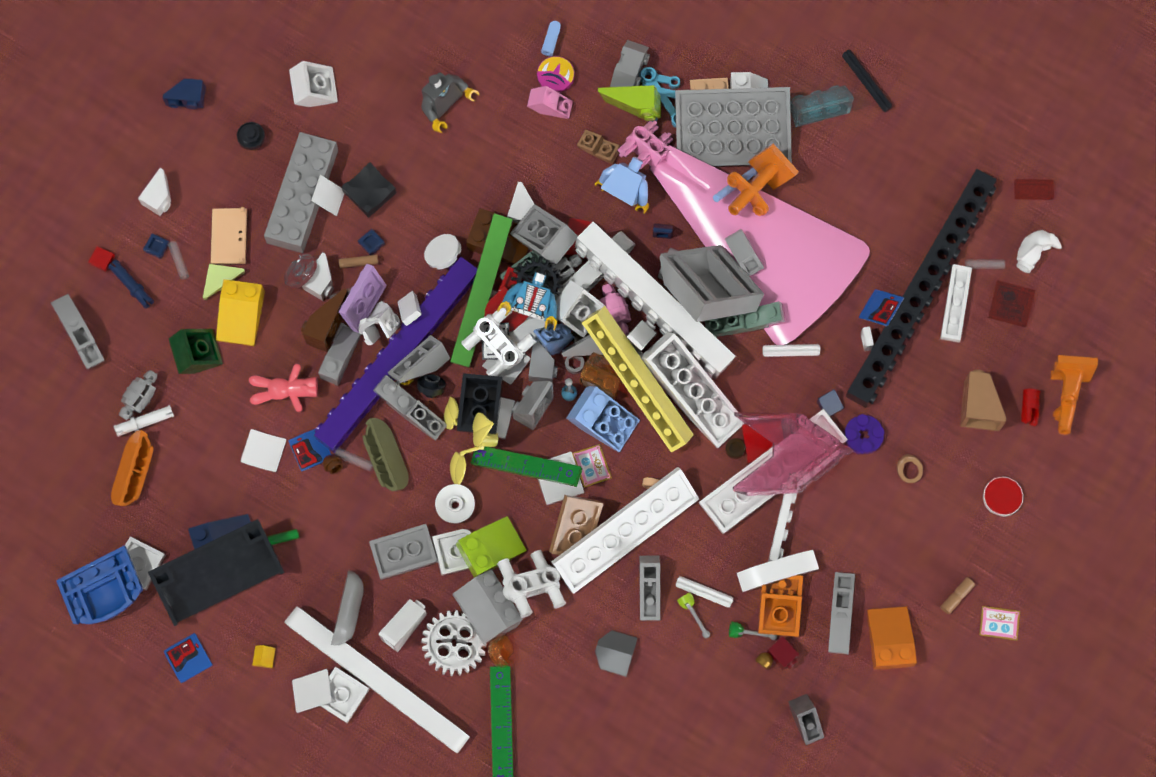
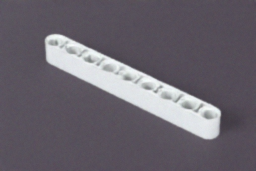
[509,231,636,361]

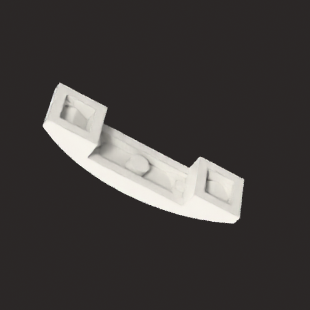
[737,550,819,592]

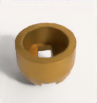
[755,652,773,670]

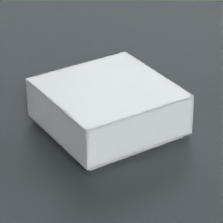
[861,327,874,351]

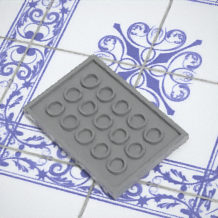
[675,87,792,166]

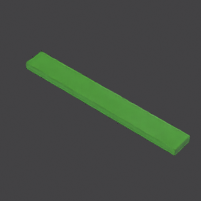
[450,213,513,368]

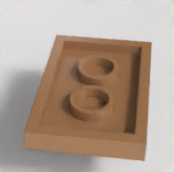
[549,495,603,555]

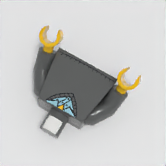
[421,72,479,133]

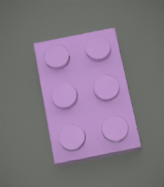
[339,264,387,333]

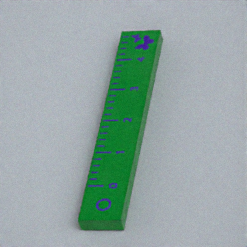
[471,446,583,487]
[490,666,513,777]

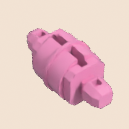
[599,284,631,336]

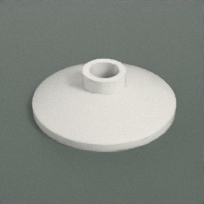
[435,484,475,523]

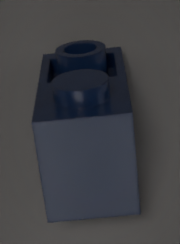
[163,79,206,110]

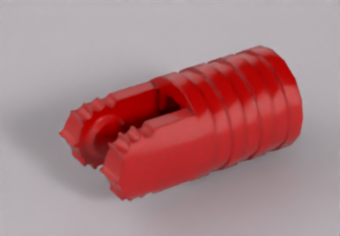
[1021,388,1041,427]

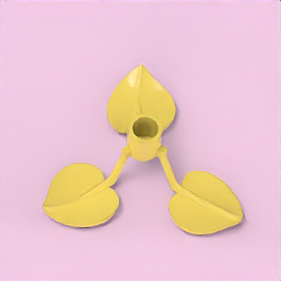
[444,397,498,485]

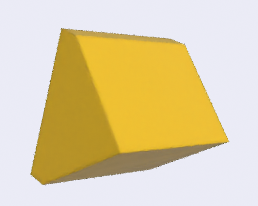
[252,645,275,668]

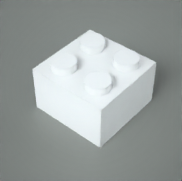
[556,280,605,338]

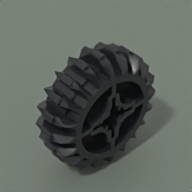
[511,256,563,300]

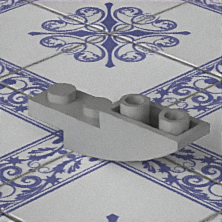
[51,294,105,370]
[373,375,447,440]
[828,572,855,654]

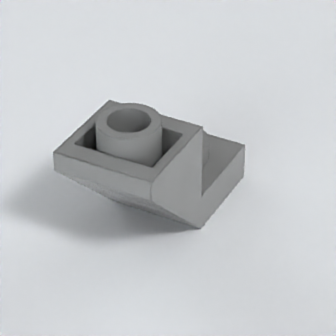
[725,229,764,276]

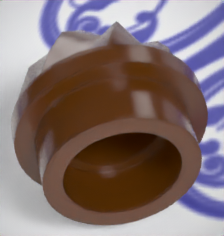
[323,454,343,474]

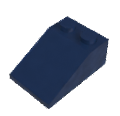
[188,514,251,549]

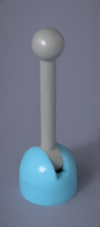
[561,378,577,401]

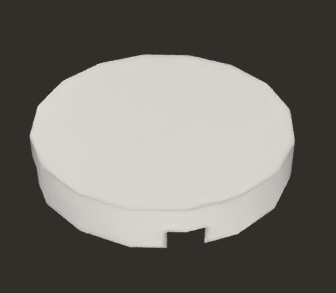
[424,234,461,269]

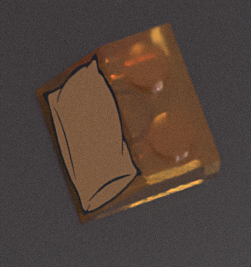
[580,352,623,401]

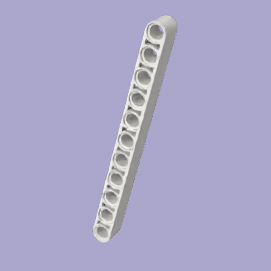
[284,606,470,753]

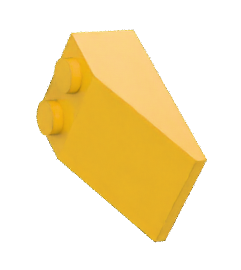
[216,279,265,346]

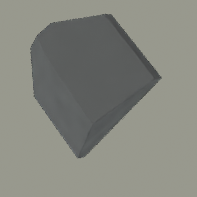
[595,630,638,677]

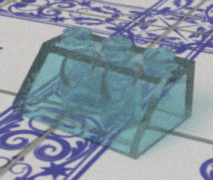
[790,85,854,127]

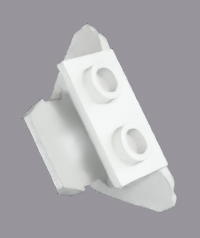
[358,301,401,345]

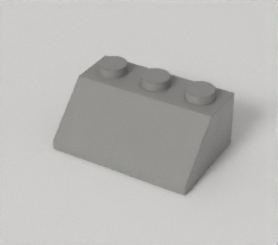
[452,569,523,645]

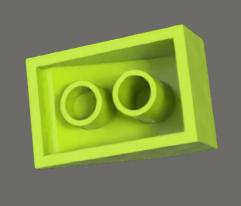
[598,85,661,121]
[455,516,527,578]

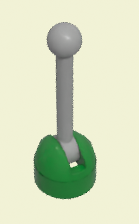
[729,621,778,640]

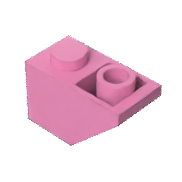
[527,86,573,119]

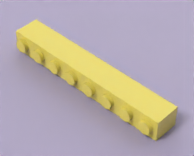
[582,306,694,452]

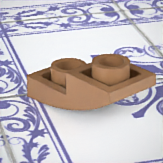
[577,130,620,164]

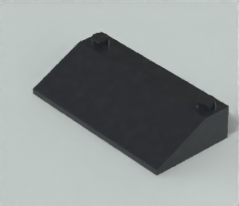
[148,519,284,626]

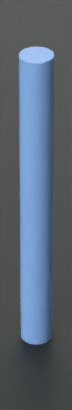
[713,168,758,202]

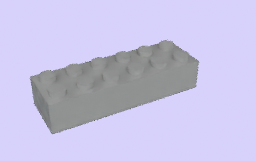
[264,132,338,253]

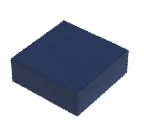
[358,229,385,255]
[143,233,170,259]

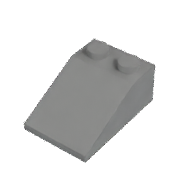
[510,204,578,265]
[512,381,554,430]

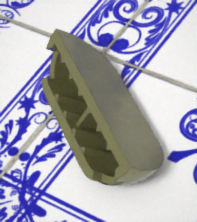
[363,418,409,491]

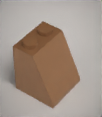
[960,370,1006,431]

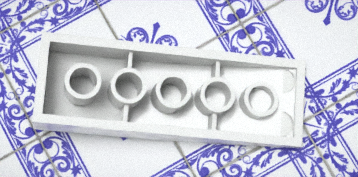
[640,333,746,448]

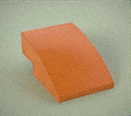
[758,574,803,637]

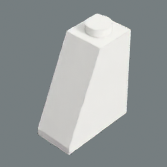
[379,599,427,652]

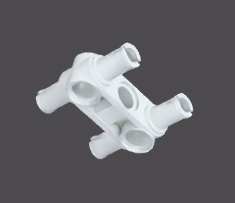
[461,308,538,376]
[497,550,566,618]

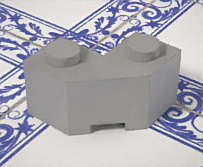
[610,40,650,87]

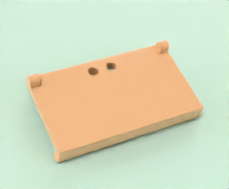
[211,207,247,265]

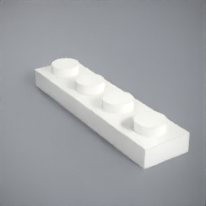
[940,264,972,342]
[768,484,797,562]

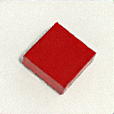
[88,246,115,272]

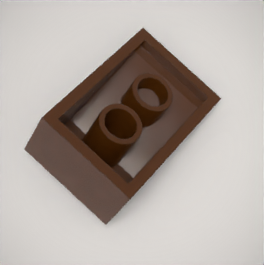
[466,208,529,265]
[301,289,349,353]

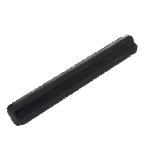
[842,49,893,112]

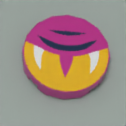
[537,56,575,93]

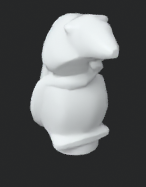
[1017,230,1062,273]

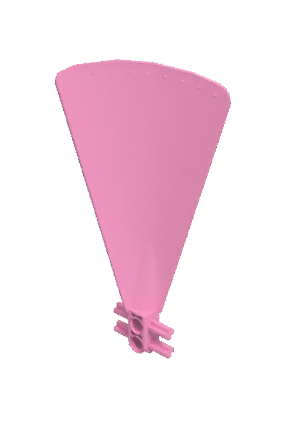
[618,120,870,345]

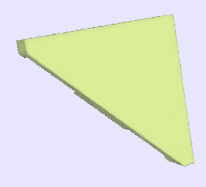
[203,264,245,300]

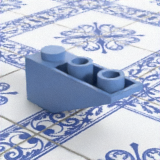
[533,323,574,355]

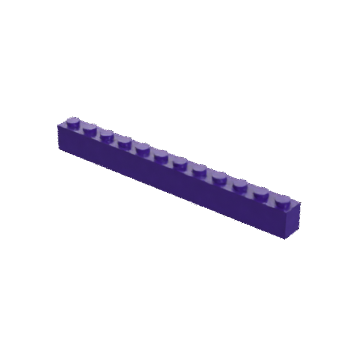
[314,257,477,454]

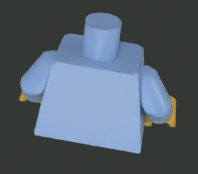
[594,157,649,214]

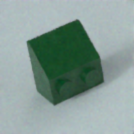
[168,329,223,374]

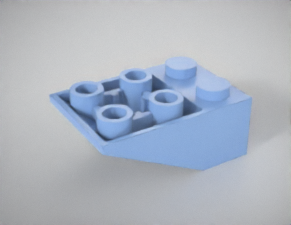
[566,386,640,452]

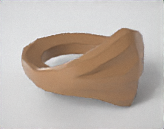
[897,454,923,483]

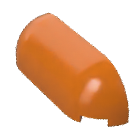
[111,430,153,506]

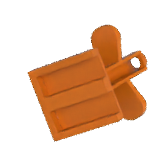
[727,143,799,216]
[1051,355,1098,435]

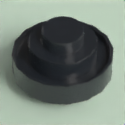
[237,122,265,150]
[417,374,446,398]

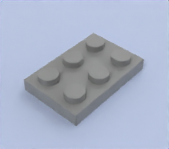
[369,524,438,580]

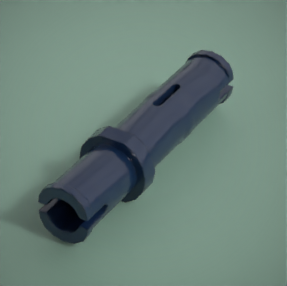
[108,260,154,309]

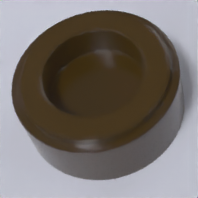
[725,438,745,459]

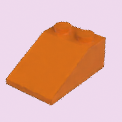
[867,606,917,670]

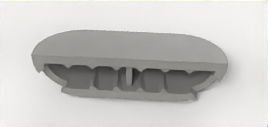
[331,570,364,645]

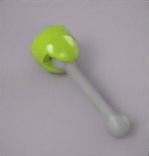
[677,592,710,638]

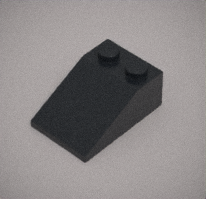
[457,373,503,435]

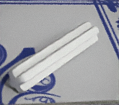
[762,344,820,357]
[676,576,733,607]

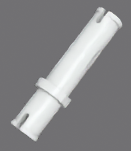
[114,405,174,437]

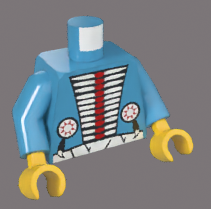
[497,272,557,330]

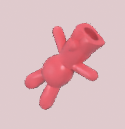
[249,364,319,412]

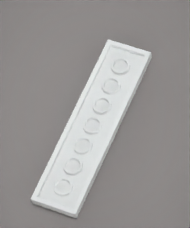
[699,409,848,534]
[551,467,699,594]

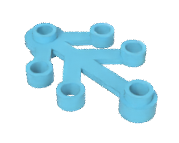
[639,67,680,128]

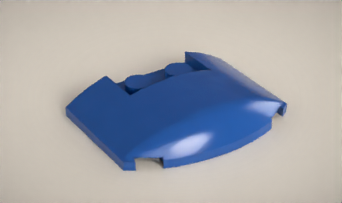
[56,545,143,624]

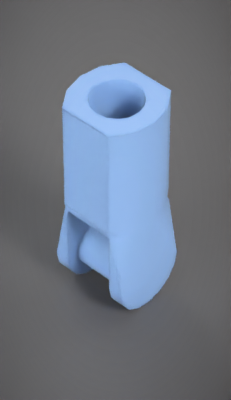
[541,21,561,56]

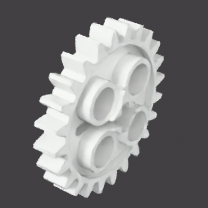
[421,610,487,676]

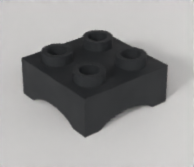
[342,162,397,218]

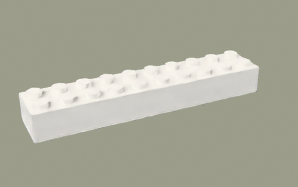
[575,222,736,379]

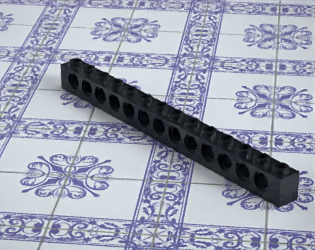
[845,169,997,408]

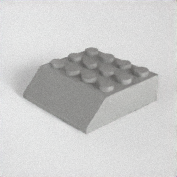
[660,245,764,322]

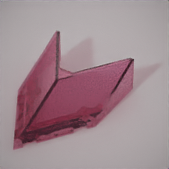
[733,412,854,496]

